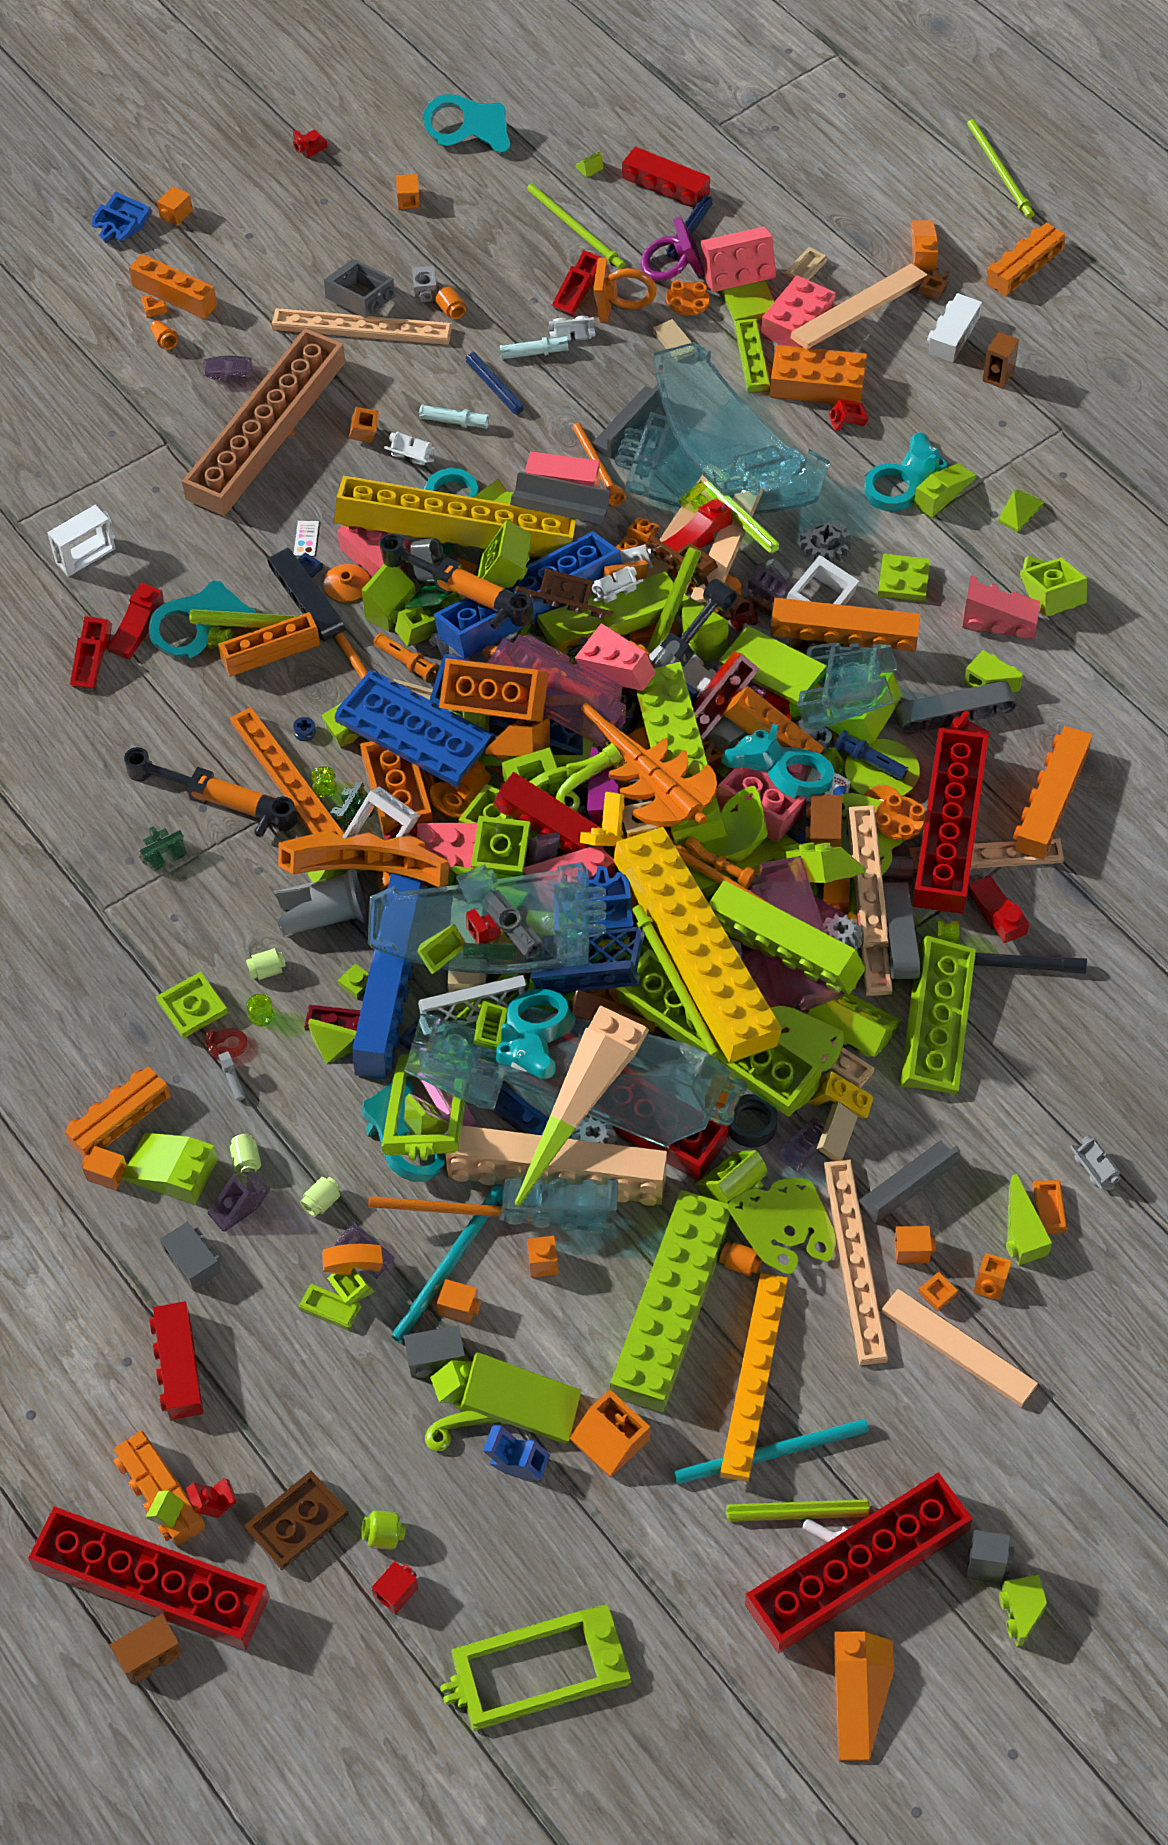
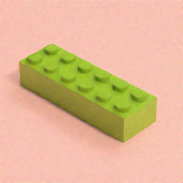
[709,880,866,995]

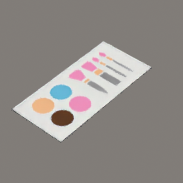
[293,521,319,556]

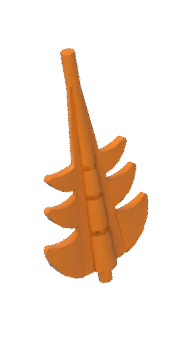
[581,703,717,827]

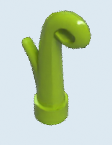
[556,743,624,811]
[425,1402,506,1451]

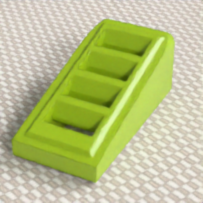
[473,1001,508,1050]

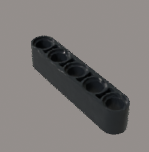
[267,547,345,642]

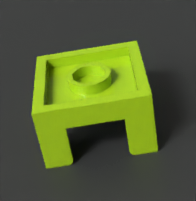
[502,747,557,783]

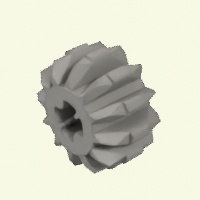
[819,914,862,950]
[571,1116,617,1145]

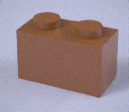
[983,331,1019,389]
[805,795,842,847]
[109,1614,183,1683]

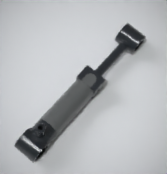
[609,578,737,735]

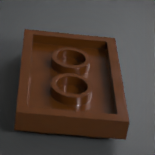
[244,1470,349,1571]

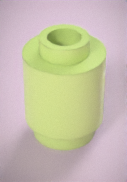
[246,948,286,980]
[230,1134,261,1176]
[300,1177,341,1217]

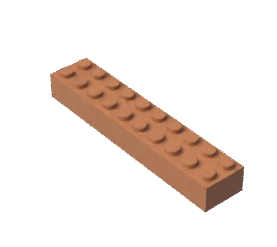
[182,328,346,517]

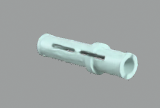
[500,336,569,360]
[419,404,489,429]

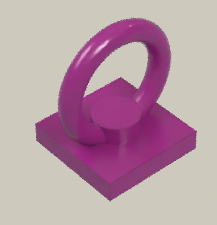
[640,216,704,281]

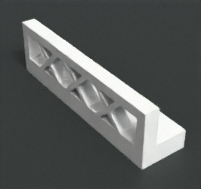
[418,975,529,1034]

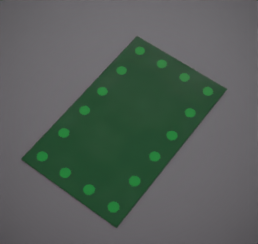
[403,585,448,609]

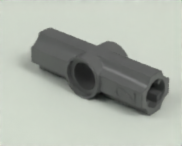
[481,890,545,959]

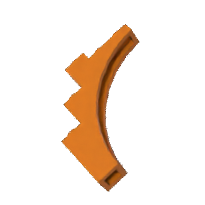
[278,830,449,888]

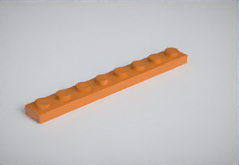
[230,707,344,837]

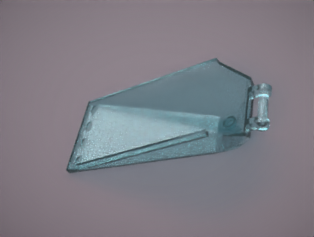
[494,1007,747,1148]

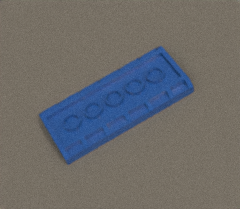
[335,670,496,788]

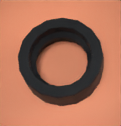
[727,1094,778,1148]

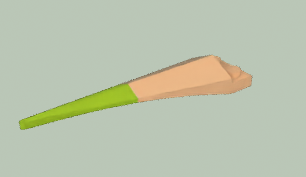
[515,1006,649,1207]

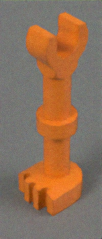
[684,837,756,889]

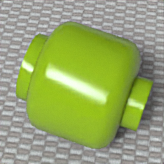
[362,1510,406,1550]

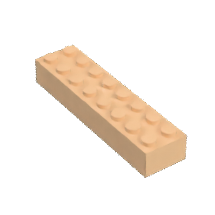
[445,1126,667,1206]

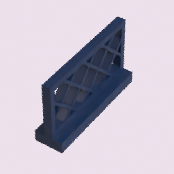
[531,927,645,993]

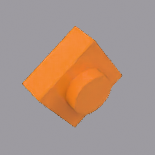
[918,1272,958,1312]

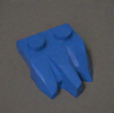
[92,191,153,244]
[577,865,634,933]

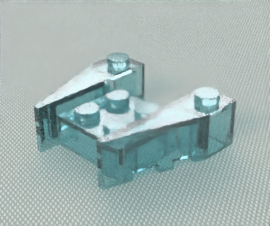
[797,643,898,730]
[405,1014,505,1110]

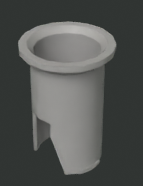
[273,869,367,937]

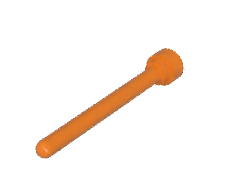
[573,423,626,506]

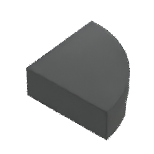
[757,558,790,581]

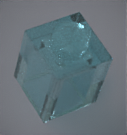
[456,864,499,905]

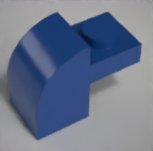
[483,1425,550,1480]

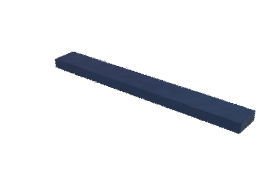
[399,1021,572,1139]

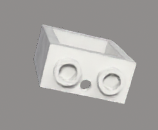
[47,505,116,577]
[787,555,859,605]
[343,786,420,838]

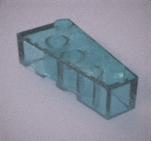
[499,1179,618,1234]

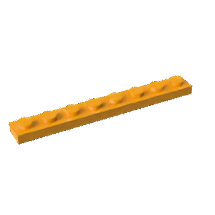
[720,1273,788,1482]

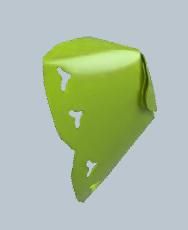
[703,786,768,863]

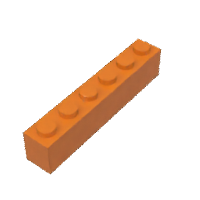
[770,597,921,652]
[1013,726,1093,860]

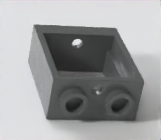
[324,259,395,318]

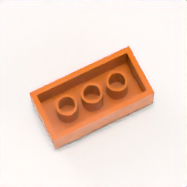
[770,345,867,404]
[439,658,549,722]
[360,741,433,837]

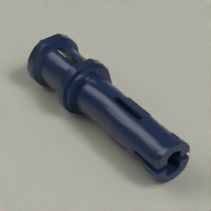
[834,730,908,781]

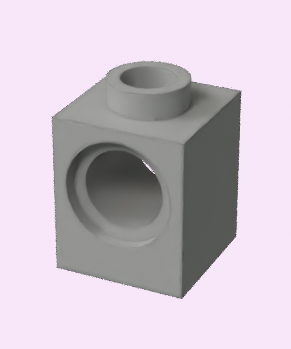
[412,266,437,303]

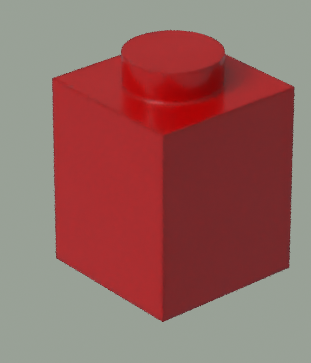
[371,1561,418,1615]

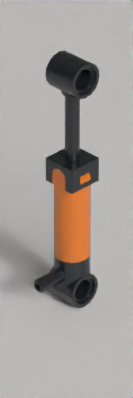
[379,533,534,629]
[124,747,297,837]

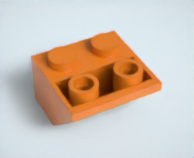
[486,716,550,759]
[570,1389,651,1478]

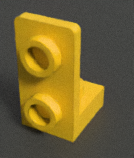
[580,792,624,846]
[807,1071,873,1119]

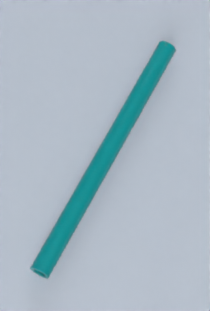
[391,1185,506,1344]
[674,1419,869,1485]

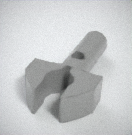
[218,1051,245,1101]

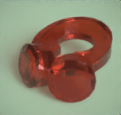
[205,1028,248,1060]

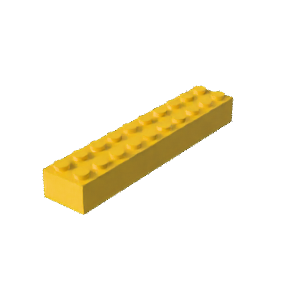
[333,476,576,559]
[613,827,782,1063]

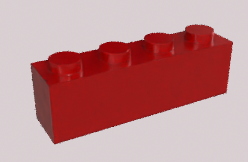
[622,146,710,208]
[692,652,760,742]
[493,772,599,854]
[149,1301,204,1420]

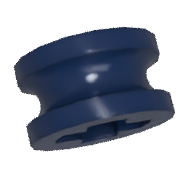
[293,717,316,741]

